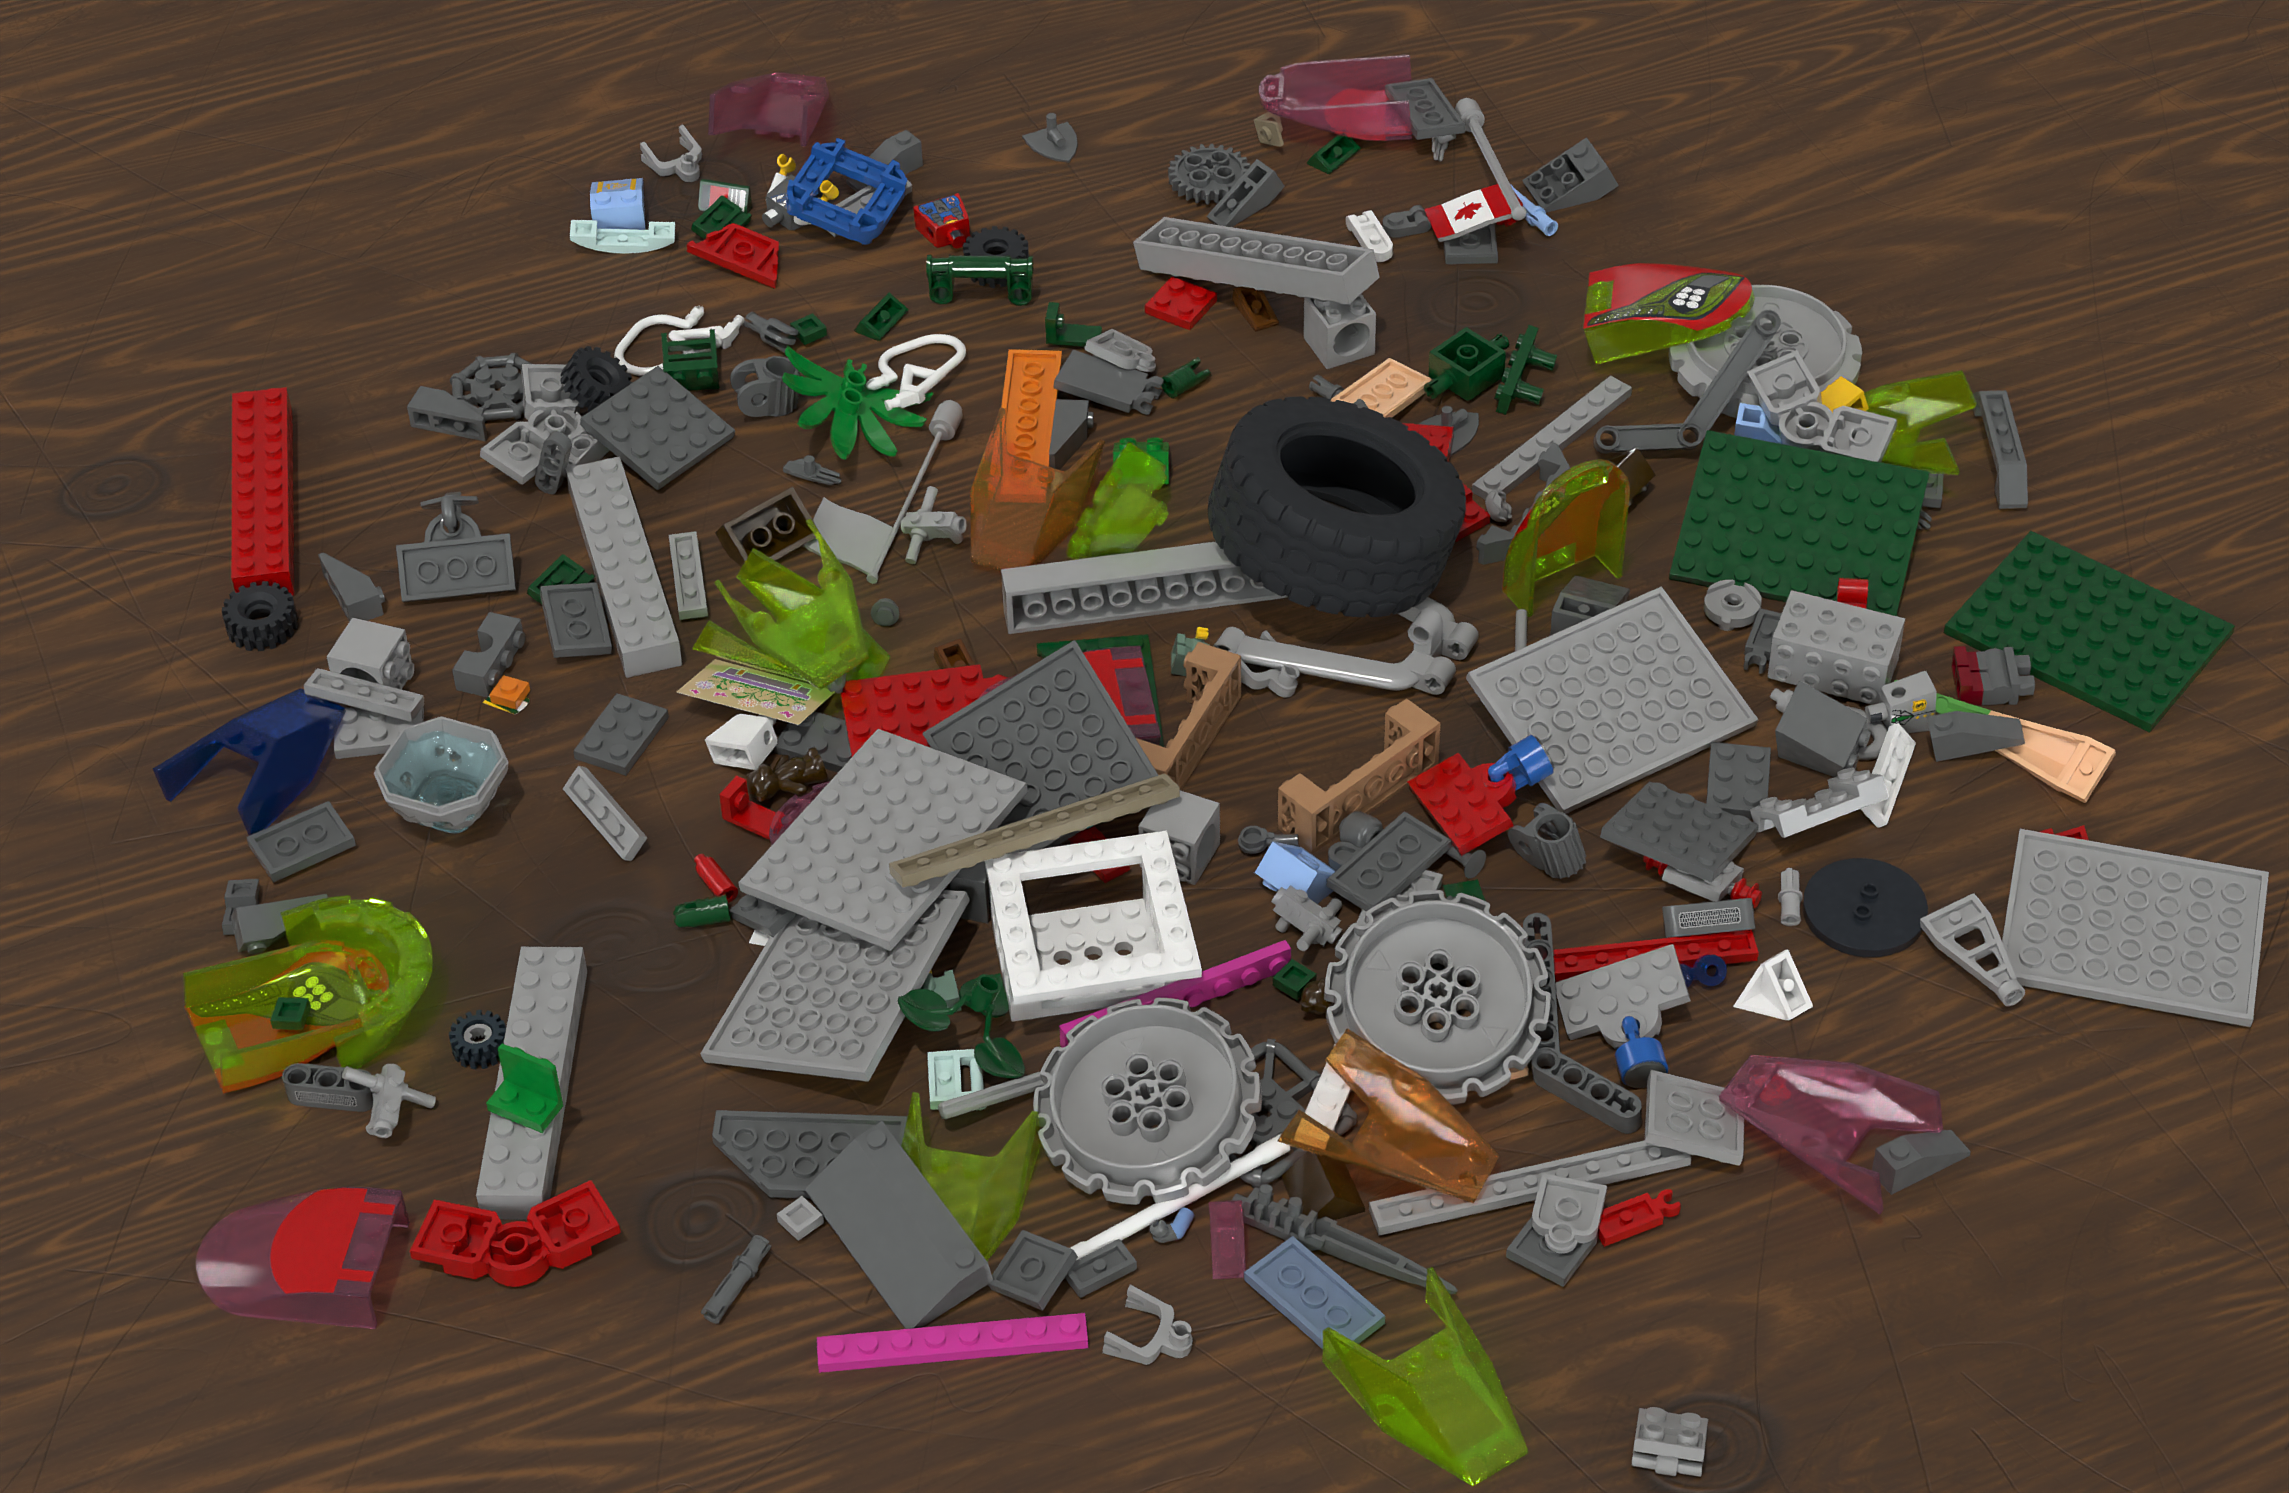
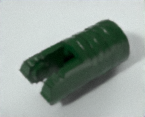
[1162,357,1212,398]
[673,894,731,928]

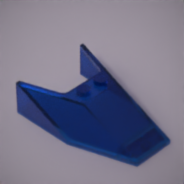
[153,688,346,836]

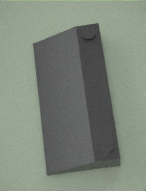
[805,1121,993,1329]

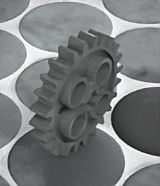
[1168,144,1250,204]

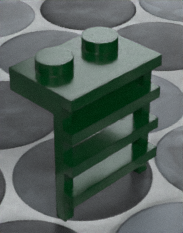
[661,329,719,391]

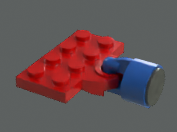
[1407,735,1555,856]

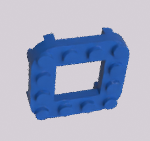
[786,138,907,245]

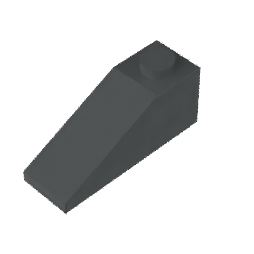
[846,130,923,192]
[1206,159,1285,227]
[407,386,488,442]
[1049,399,1094,475]
[318,552,385,622]
[1927,711,2025,762]
[231,894,328,954]
[1871,1130,1971,1195]

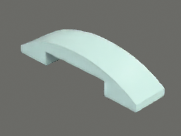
[570,220,675,254]

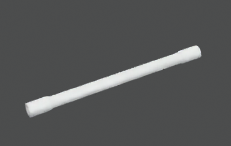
[1070,1134,1290,1260]

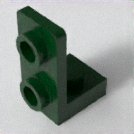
[1045,302,1102,347]

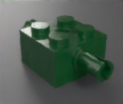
[1424,327,1510,401]

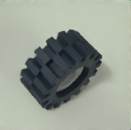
[449,1010,506,1070]

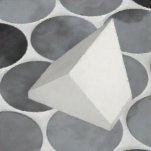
[1733,950,1813,1020]

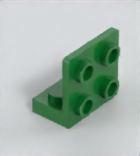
[486,1043,563,1133]

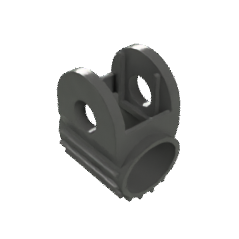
[730,356,800,417]
[1508,803,1586,879]

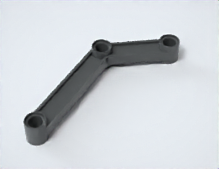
[1593,310,1781,454]

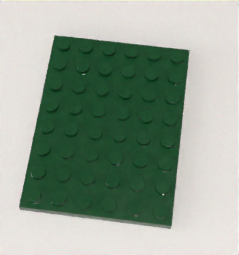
[1669,430,1930,616]
[1943,531,2235,733]

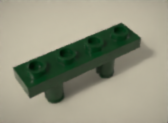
[1494,325,1558,415]

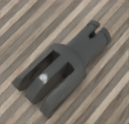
[744,311,799,353]

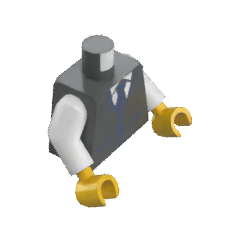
[762,154,839,230]

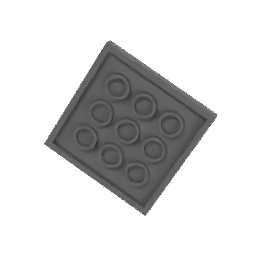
[580,366,735,490]
[1600,781,1758,882]

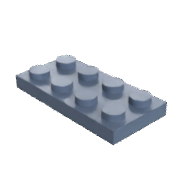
[1244,1236,1385,1361]

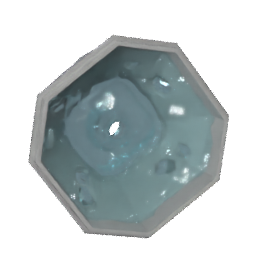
[374,716,508,833]

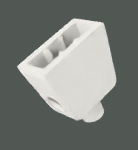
[705,714,778,770]

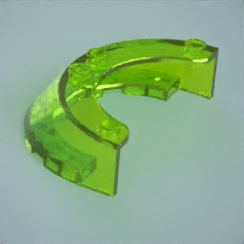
[1066,442,1169,559]
[280,895,433,1069]

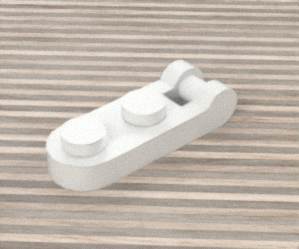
[1346,210,1393,262]

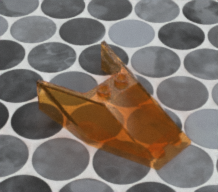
[970,407,1105,572]
[1277,1028,1499,1203]

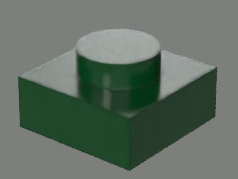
[790,313,827,345]
[1273,959,1317,1000]
[270,997,311,1030]

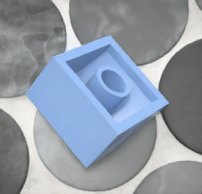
[1255,841,1335,904]

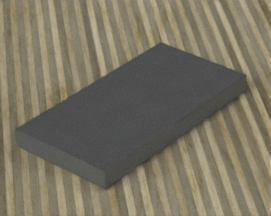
[1385,78,1465,140]
[1326,811,1452,911]

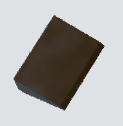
[1281,1147,1365,1220]

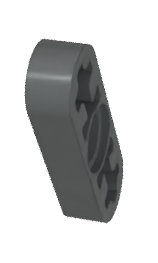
[535,431,572,494]

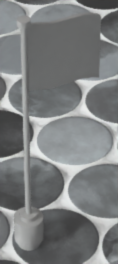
[803,400,963,584]

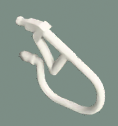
[614,305,745,377]
[866,334,966,411]

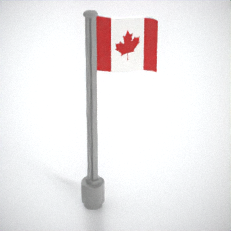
[1424,98,1527,242]

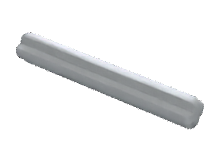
[938,1072,1045,1119]

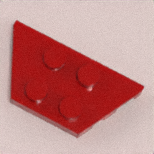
[687,223,779,289]

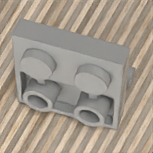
[1631,1407,1708,1477]

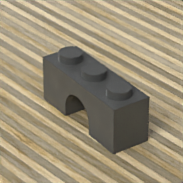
[452,612,525,697]

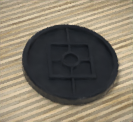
[1802,858,1928,957]

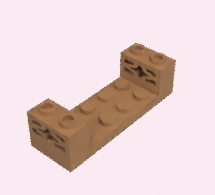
[1136,642,1241,807]
[1278,698,1440,854]

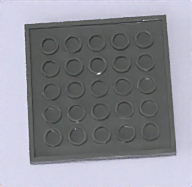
[923,640,1158,854]

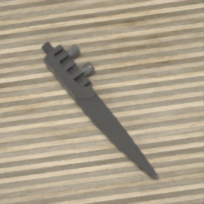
[1231,1184,1458,1294]

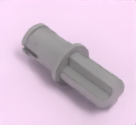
[1778,868,1803,926]

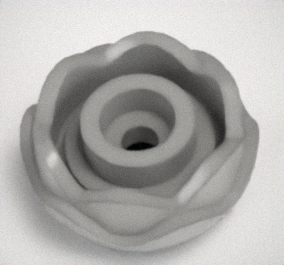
[1485,489,1512,523]

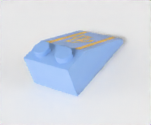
[590,178,646,230]

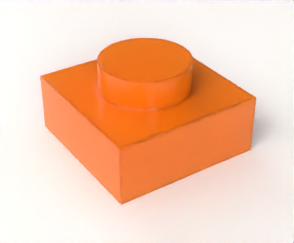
[489,675,530,710]

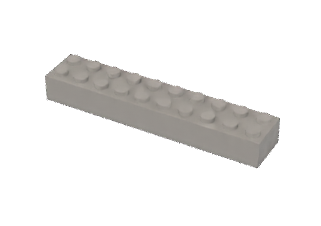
[1133,217,1380,304]
[565,457,682,678]
[1001,542,1288,634]
[476,947,587,1220]

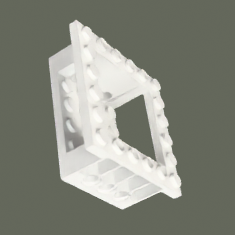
[985,831,1202,1022]

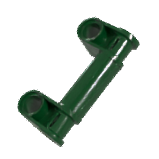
[926,255,1034,306]

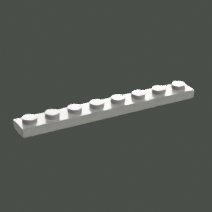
[1472,376,1632,500]

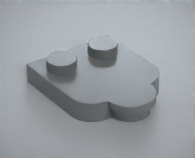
[1085,329,1156,372]
[1532,1173,1607,1253]

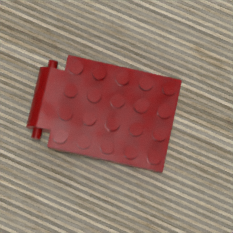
[840,664,1010,758]

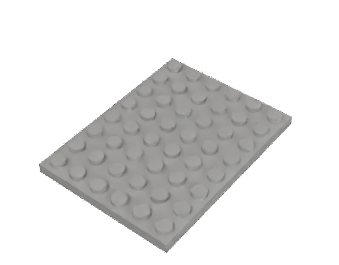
[1466,586,1758,814]
[738,729,1028,951]
[1998,829,2269,1027]
[700,890,970,1082]

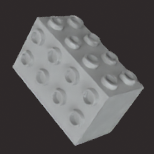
[1767,590,1905,705]

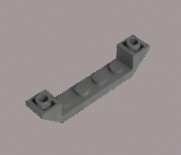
[1970,390,2028,509]
[1476,443,1571,565]

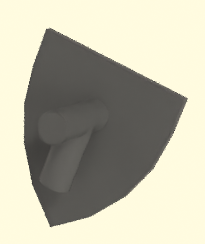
[1022,113,1078,163]
[1419,406,1479,457]

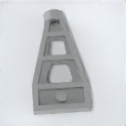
[1920,893,2025,1006]

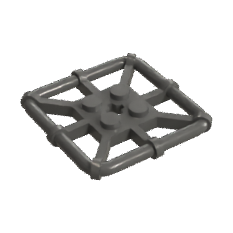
[1174,1038,1357,1188]

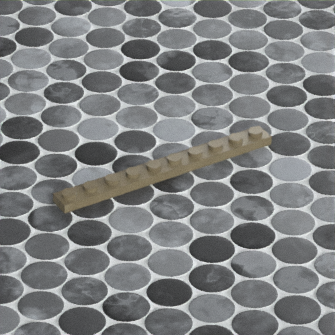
[889,774,1180,887]

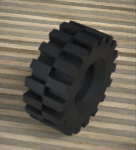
[963,226,1029,288]
[560,346,633,412]
[222,581,298,651]

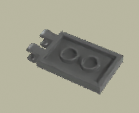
[1053,350,1164,415]

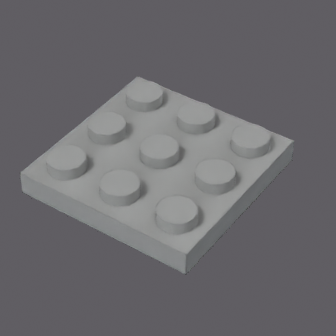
[1645,1070,1744,1166]

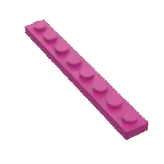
[1059,940,1291,1047]
[817,1313,1088,1373]

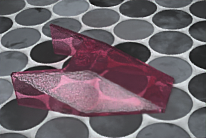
[708,72,829,147]
[1719,1055,1943,1214]

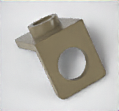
[1254,109,1284,147]

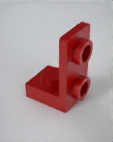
[719,775,788,840]

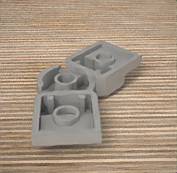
[1747,350,1897,463]
[480,364,583,485]

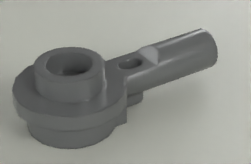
[1238,826,1299,854]

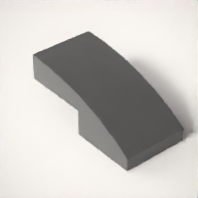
[222,879,260,935]

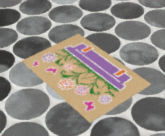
[676,659,835,725]

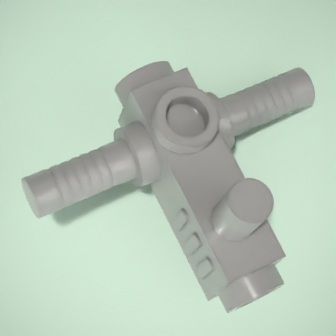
[901,486,967,564]
[1271,885,1343,951]
[342,1064,436,1138]

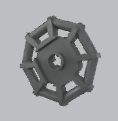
[450,352,532,422]

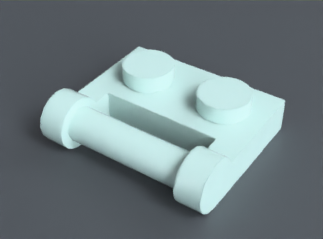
[928,1049,987,1110]

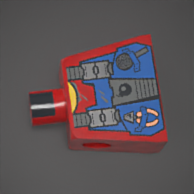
[913,193,970,249]

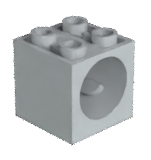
[1304,294,1376,369]
[327,618,414,690]
[1139,790,1220,885]

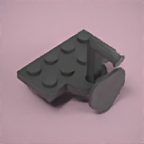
[396,492,516,602]

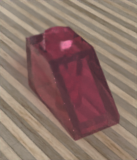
[1209,1200,1246,1279]

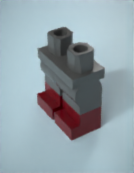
[1951,646,2035,706]

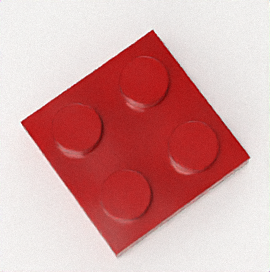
[1145,276,1217,330]

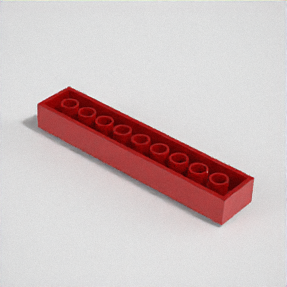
[231,387,295,596]

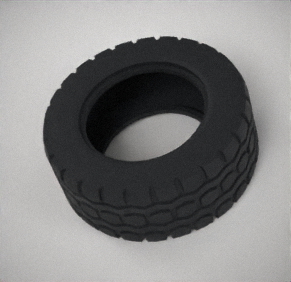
[1208,396,1466,617]

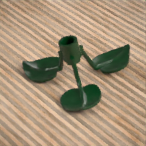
[898,973,1025,1078]

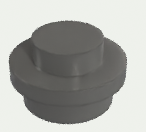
[871,598,900,626]

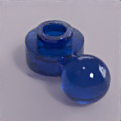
[1680,954,1727,987]

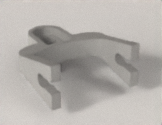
[640,125,702,182]
[1229,630,1300,697]
[1102,1285,1193,1365]

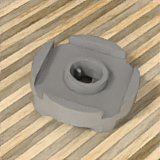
[1703,580,1762,631]

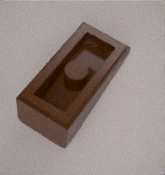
[1232,286,1279,332]
[933,638,975,669]

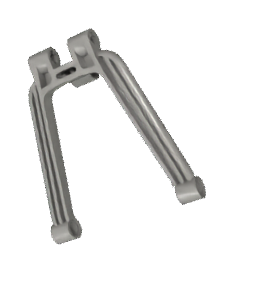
[1213,597,1479,695]

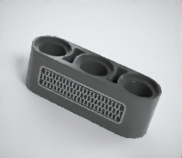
[1662,898,1755,938]
[282,1063,374,1112]

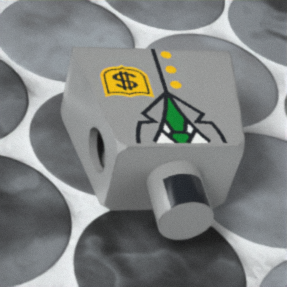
[1865,671,1937,733]

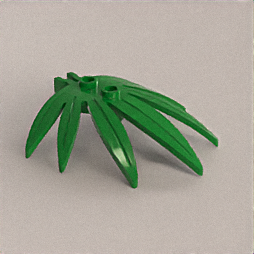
[782,345,933,459]

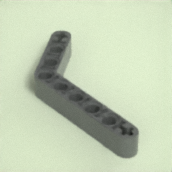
[1523,913,1642,1134]

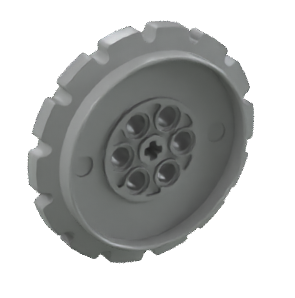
[1669,285,1862,418]
[1324,890,1551,1105]
[1033,998,1262,1205]

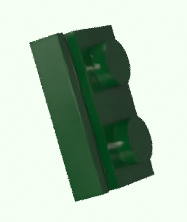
[691,195,752,240]
[527,554,595,604]

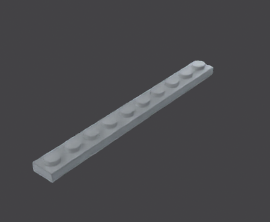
[1369,1140,1691,1235]

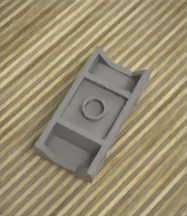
[1750,768,1888,838]

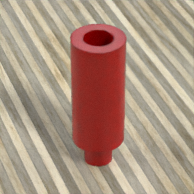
[694,854,738,903]

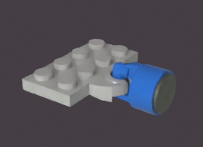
[1555,944,1691,1088]

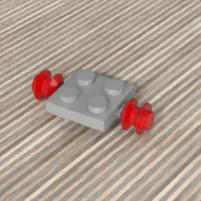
[1643,856,1762,909]

